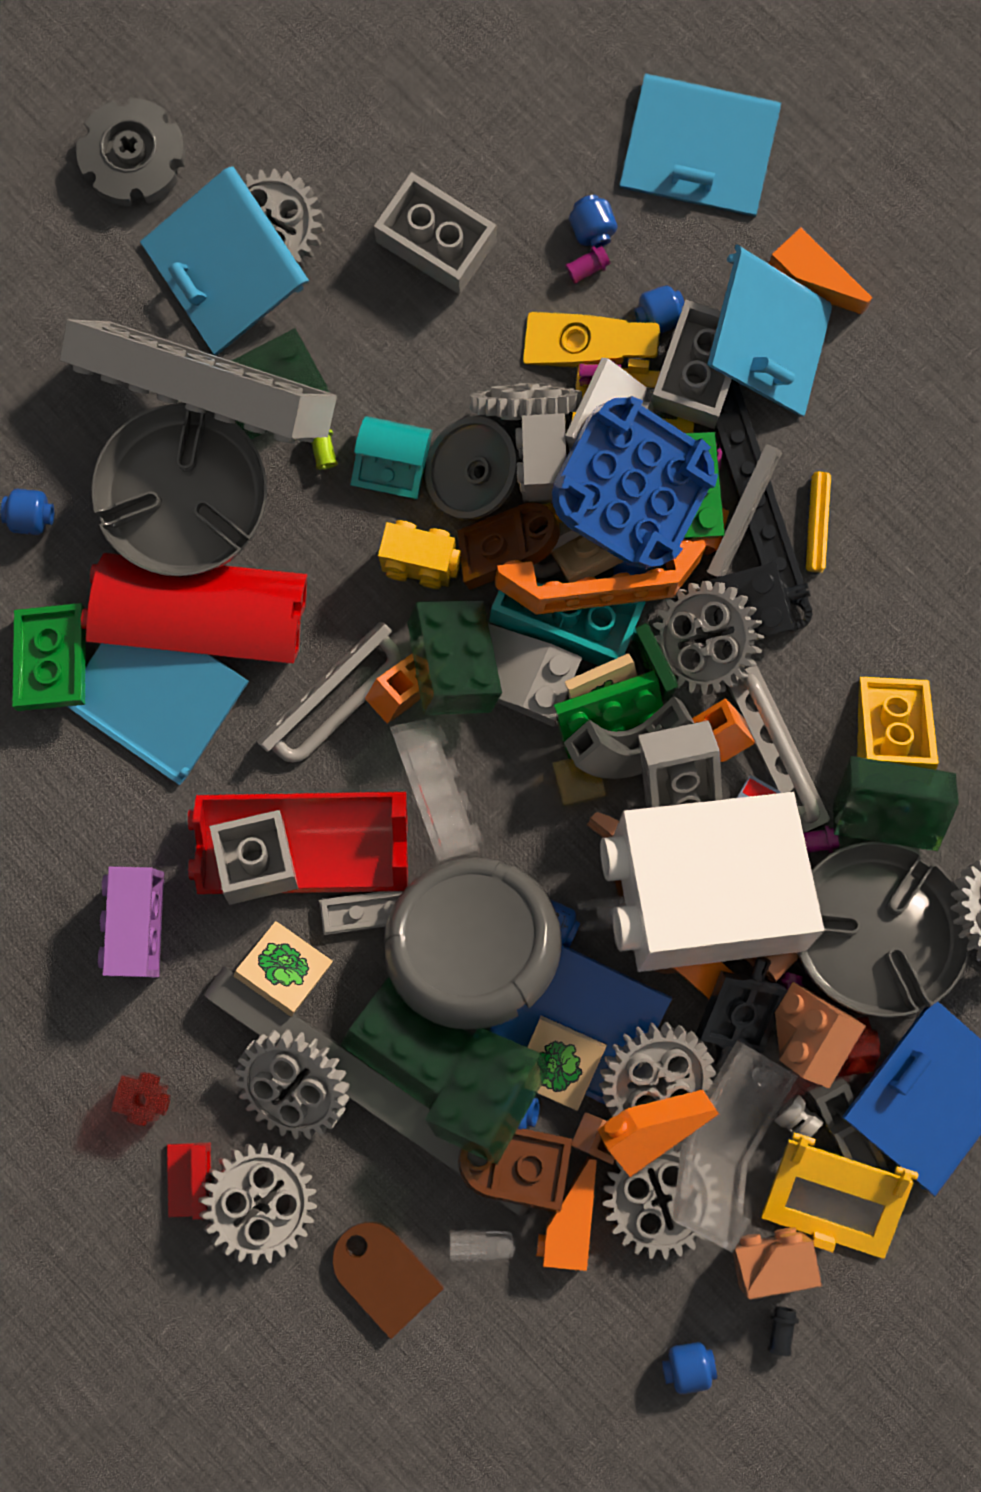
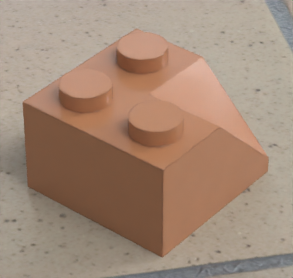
[775,982,865,1088]
[731,1228,822,1299]

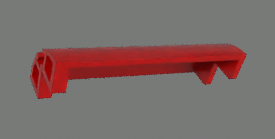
[81,553,308,664]
[188,792,408,894]

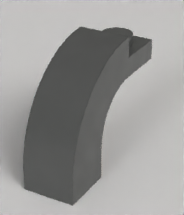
[564,696,694,779]

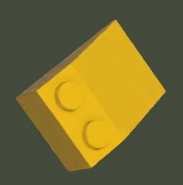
[857,677,938,788]

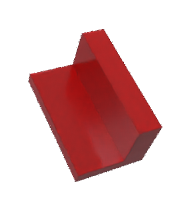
[167,1142,212,1220]

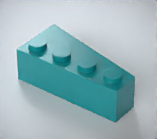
[489,583,646,666]

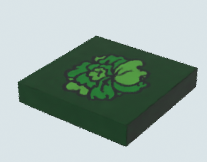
[630,624,678,702]

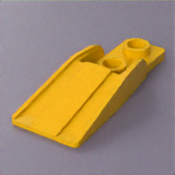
[523,312,660,367]

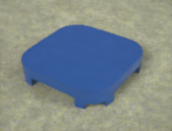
[552,396,718,568]

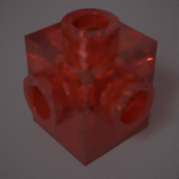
[838,1017,881,1077]
[111,1071,171,1126]

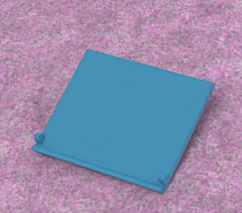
[619,74,781,217]
[140,167,309,355]
[707,244,832,416]
[67,643,249,785]

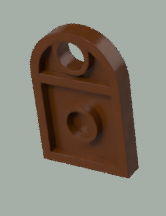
[457,503,560,590]
[458,1123,572,1213]
[333,1221,444,1339]

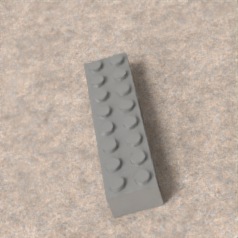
[60,319,337,443]

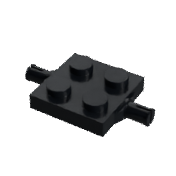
[709,562,811,647]
[696,957,788,1070]

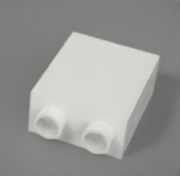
[600,792,824,972]

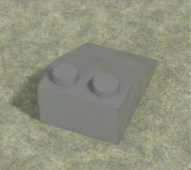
[459,623,582,727]

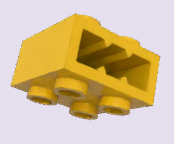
[378,520,461,589]

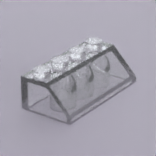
[390,718,483,865]

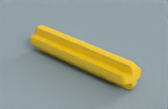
[806,472,831,572]

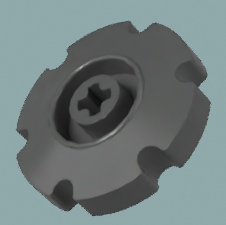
[76,98,186,206]

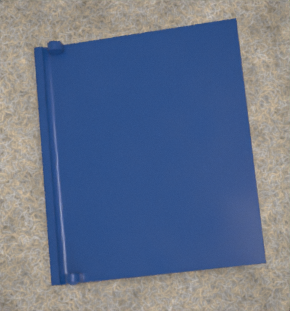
[483,945,672,1105]
[842,1002,981,1197]

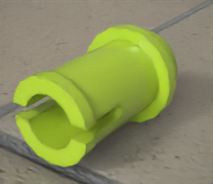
[311,429,338,470]

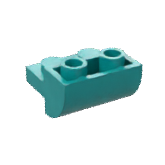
[351,416,433,499]

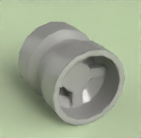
[773,1094,824,1142]

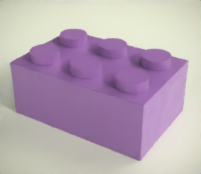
[98,866,164,977]

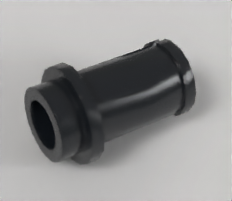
[768,1306,799,1356]

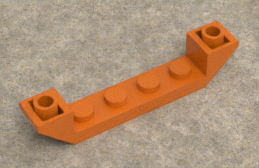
[495,539,706,615]

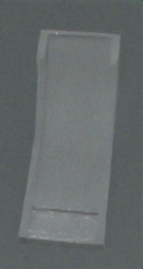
[672,1040,798,1252]

